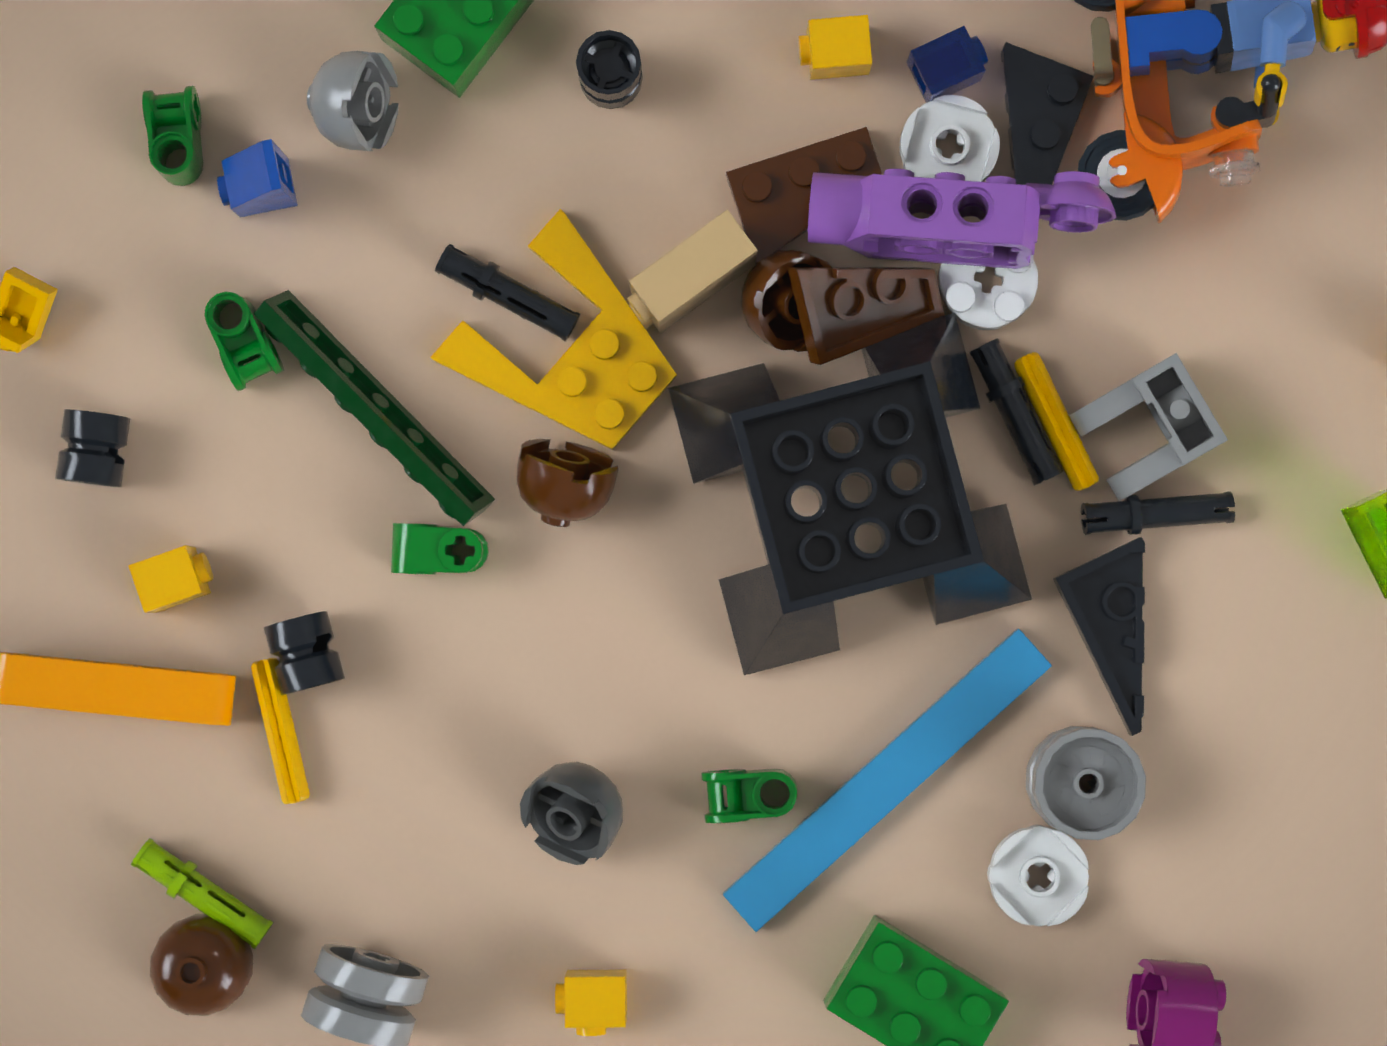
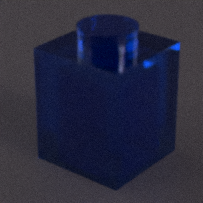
[906,25,988,103]

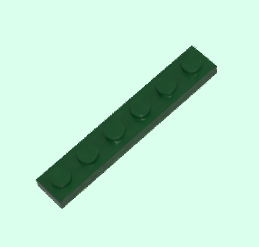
[254,290,495,526]

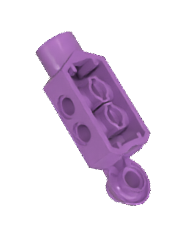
[808,168,1116,269]

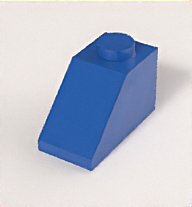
[217,139,298,217]

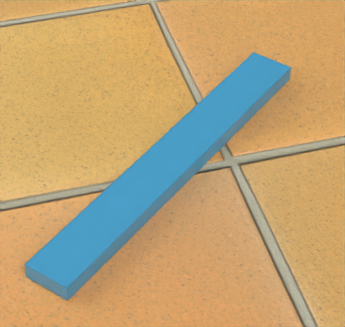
[723,629,1052,932]

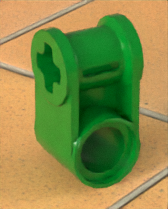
[142,86,203,186]
[204,292,284,392]
[391,523,489,574]
[701,769,798,823]

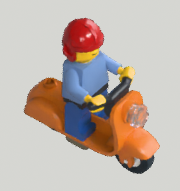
[1074,0,1387,224]

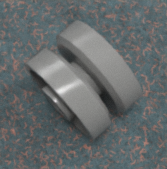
[1026,726,1146,840]
[301,944,429,1046]

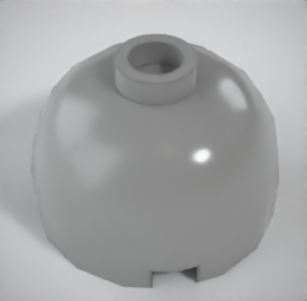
[307,51,398,151]

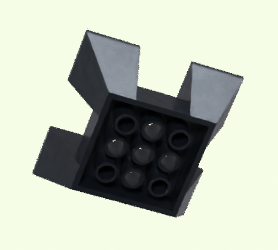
[668,313,1032,675]

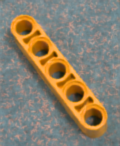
[0,652,236,726]

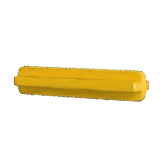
[1014,352,1099,491]
[251,658,310,804]

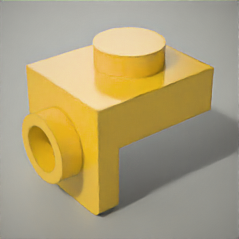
[0,267,58,353]

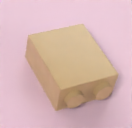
[627,209,758,334]

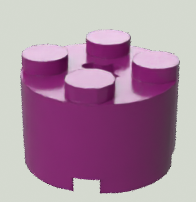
[1126,959,1227,1046]

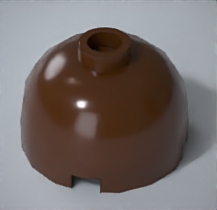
[741,250,832,352]
[517,439,619,527]
[150,914,253,1016]

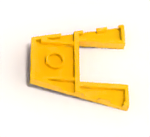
[431,209,677,450]

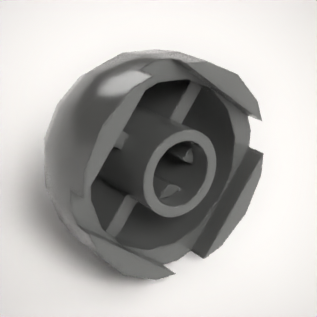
[520,762,623,865]

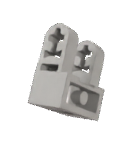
[1069,353,1228,501]

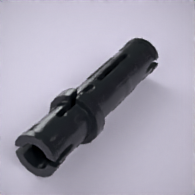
[435,244,580,342]
[969,338,1063,485]
[1081,491,1235,535]

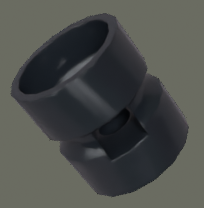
[576,30,643,109]
[55,409,130,487]
[264,611,345,695]

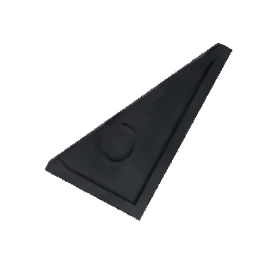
[1001,42,1094,185]
[1053,537,1145,736]

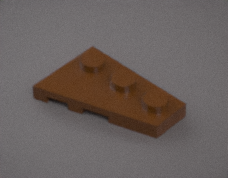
[726,127,882,265]
[787,267,944,365]

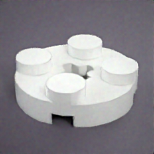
[899,95,1000,182]
[938,255,1038,330]
[987,825,1089,926]

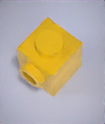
[555,969,627,1036]

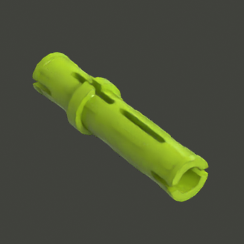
[131,838,274,950]

